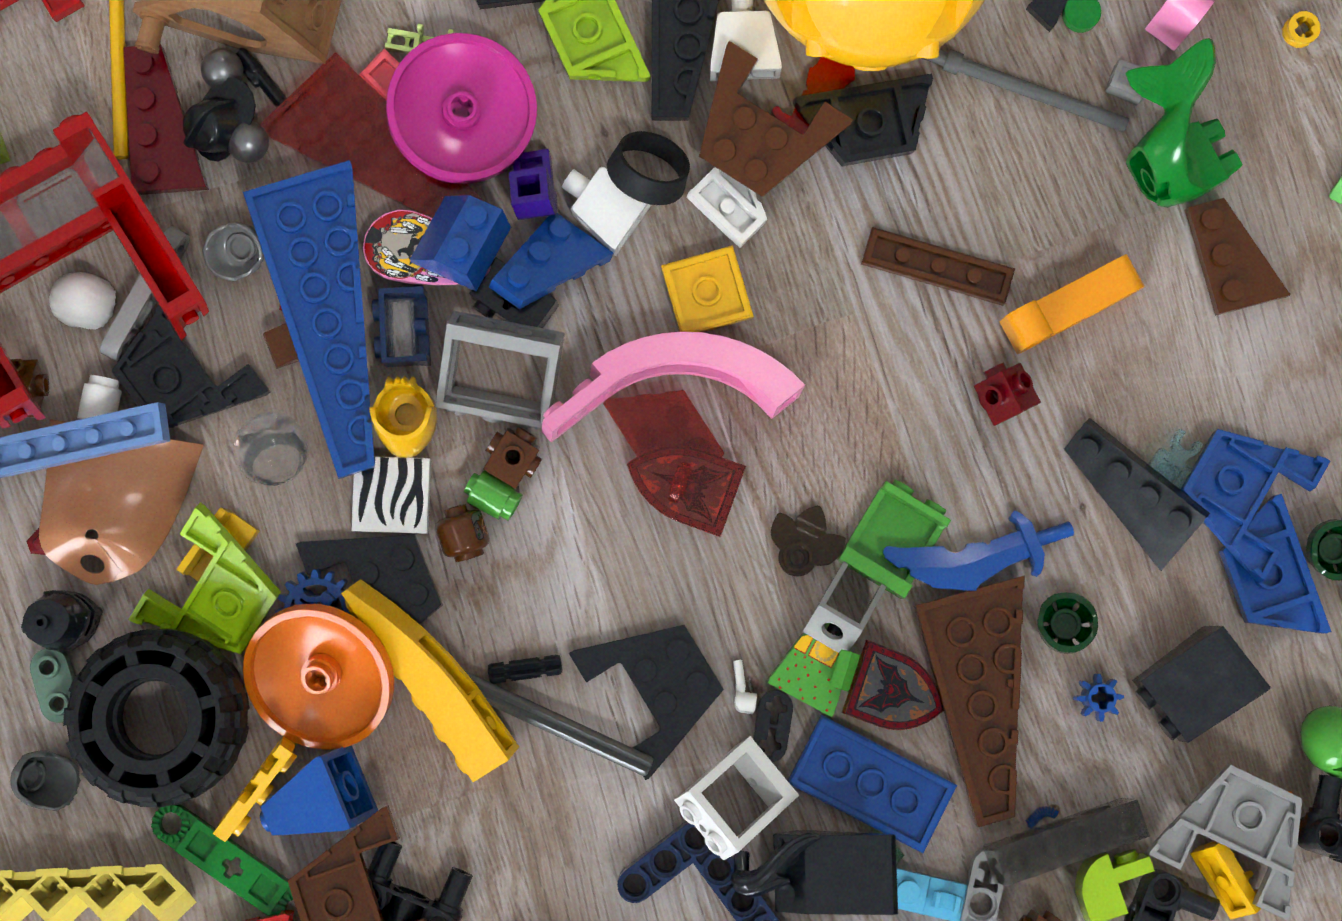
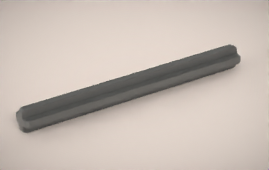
[464,670,653,776]

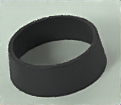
[607,131,690,205]

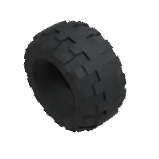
[63,629,250,807]

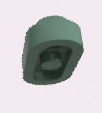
[30,649,75,723]

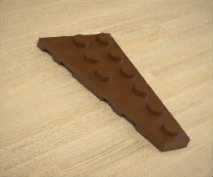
[914,575,1025,827]

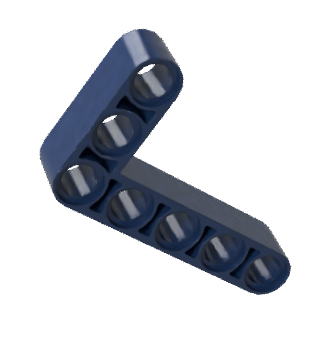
[617,821,781,921]

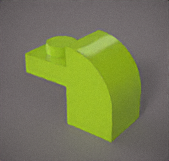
[1075,849,1155,921]

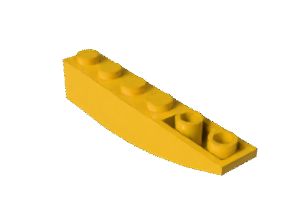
[341,579,519,782]

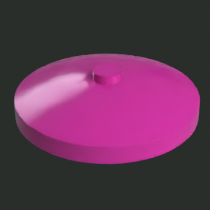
[386,33,537,184]

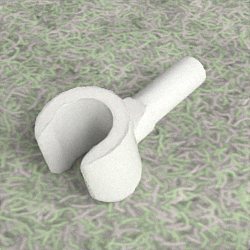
[733,660,757,714]

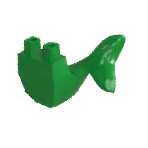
[1125,38,1242,208]

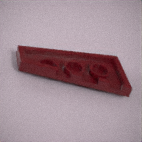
[124,44,209,195]

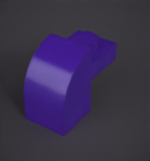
[509,149,557,220]

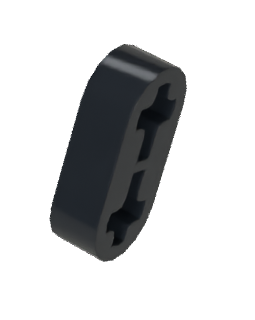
[753,690,793,762]

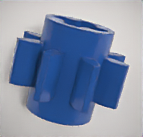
[1073,674,1124,722]

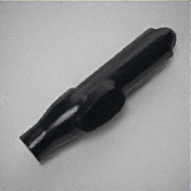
[236,48,287,108]

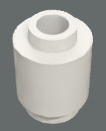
[77,375,122,419]

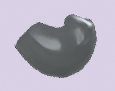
[10,750,81,811]

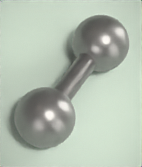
[201,48,269,163]

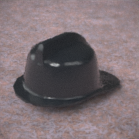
[183,78,256,162]

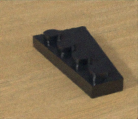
[1064,418,1210,571]

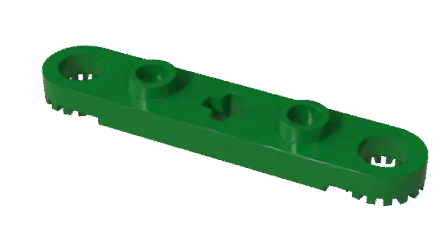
[151,804,295,921]

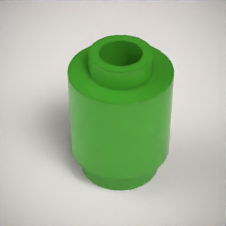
[464,470,523,521]

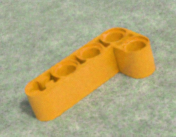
[999,254,1145,355]

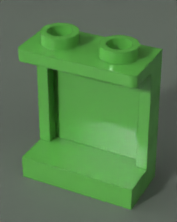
[837,480,951,599]

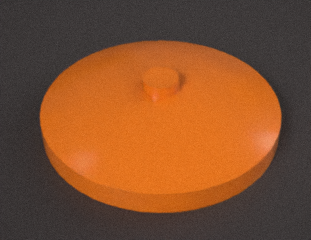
[243,604,394,750]

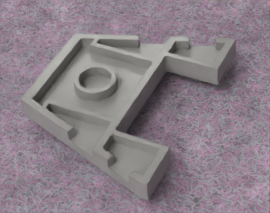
[1146,764,1302,921]

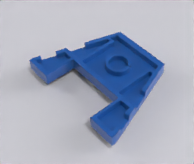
[1180,429,1330,583]

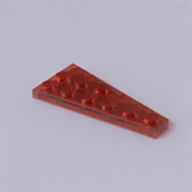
[260,52,484,218]

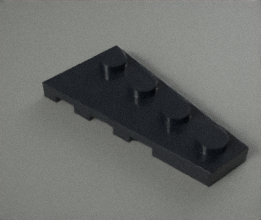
[651,0,719,121]

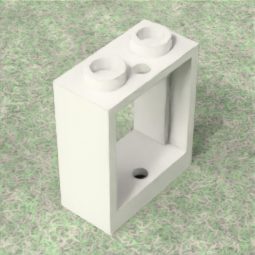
[674,736,799,861]

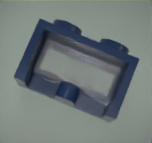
[372,286,431,367]

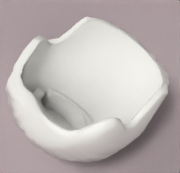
[49,272,116,330]

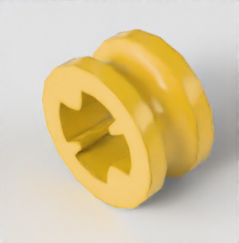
[1282,11,1321,48]

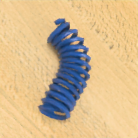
[1026,806,1059,829]

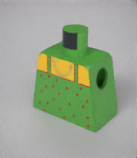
[766,623,843,717]

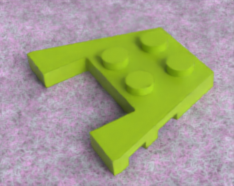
[128,502,281,654]

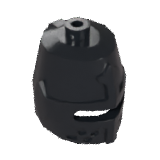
[21,590,103,652]

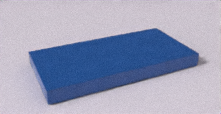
[787,715,957,853]

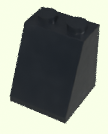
[1132,626,1271,743]

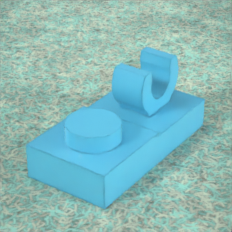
[897,868,968,921]

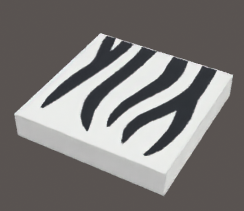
[351,457,431,534]

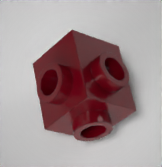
[974,362,1041,426]

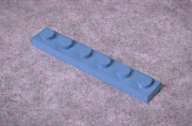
[0,402,170,478]

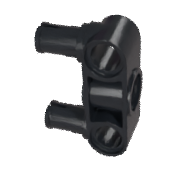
[1298,775,1342,863]
[367,841,473,921]
[1124,869,1220,921]

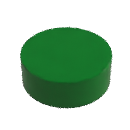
[1062,0,1101,33]

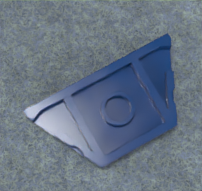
[1219,494,1332,634]

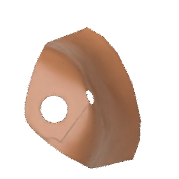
[39,419,204,585]

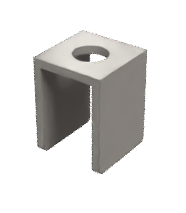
[803,562,887,653]

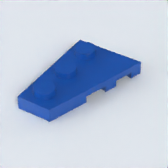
[489,213,614,309]

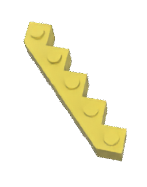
[0,864,196,921]

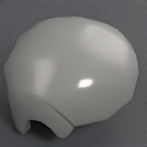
[202,222,264,281]

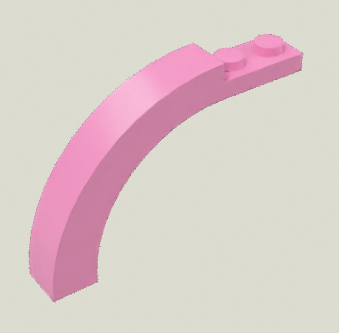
[541,332,805,443]

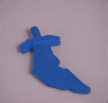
[883,511,1074,591]

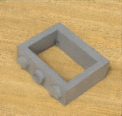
[435,311,565,430]

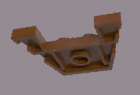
[699,41,853,197]
[287,805,427,921]

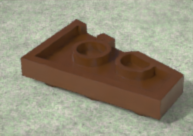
[1185,198,1291,316]

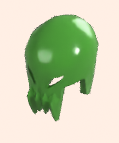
[1300,705,1342,779]

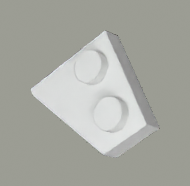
[686,167,767,248]

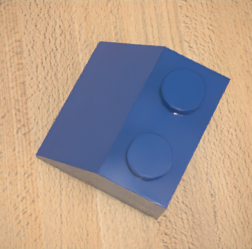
[410,195,511,291]

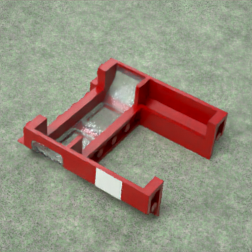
[0,111,209,429]

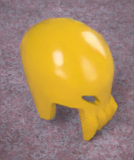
[370,375,437,458]

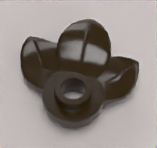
[771,505,846,577]

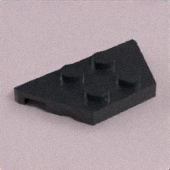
[793,73,933,167]

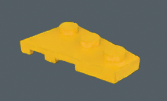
[213,735,297,842]

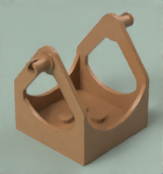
[133,0,342,64]

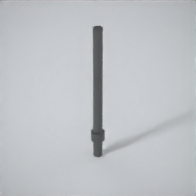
[921,49,1129,132]

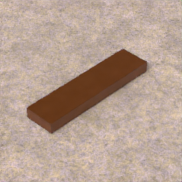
[861,227,1015,306]

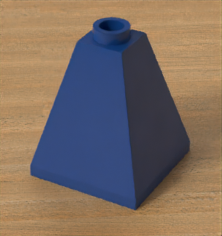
[260,745,378,836]

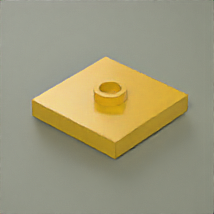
[661,245,754,333]

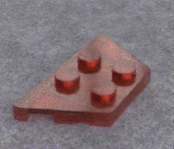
[603,390,724,523]

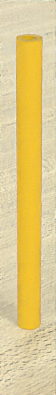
[109,0,129,160]

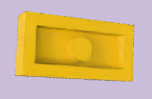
[1190,841,1262,920]

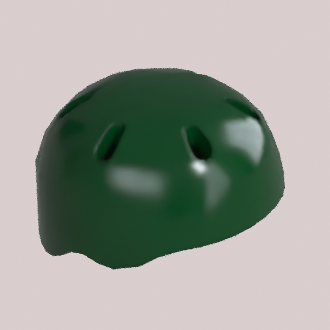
[1306,519,1342,581]
[1037,592,1098,654]

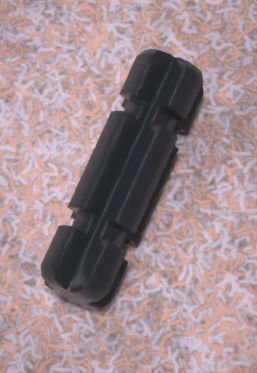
[488,655,563,684]

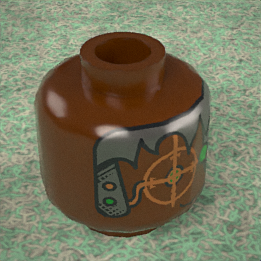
[436,504,490,562]

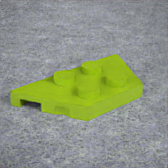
[538,0,651,82]

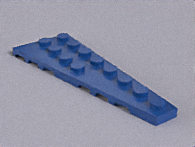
[243,160,375,479]

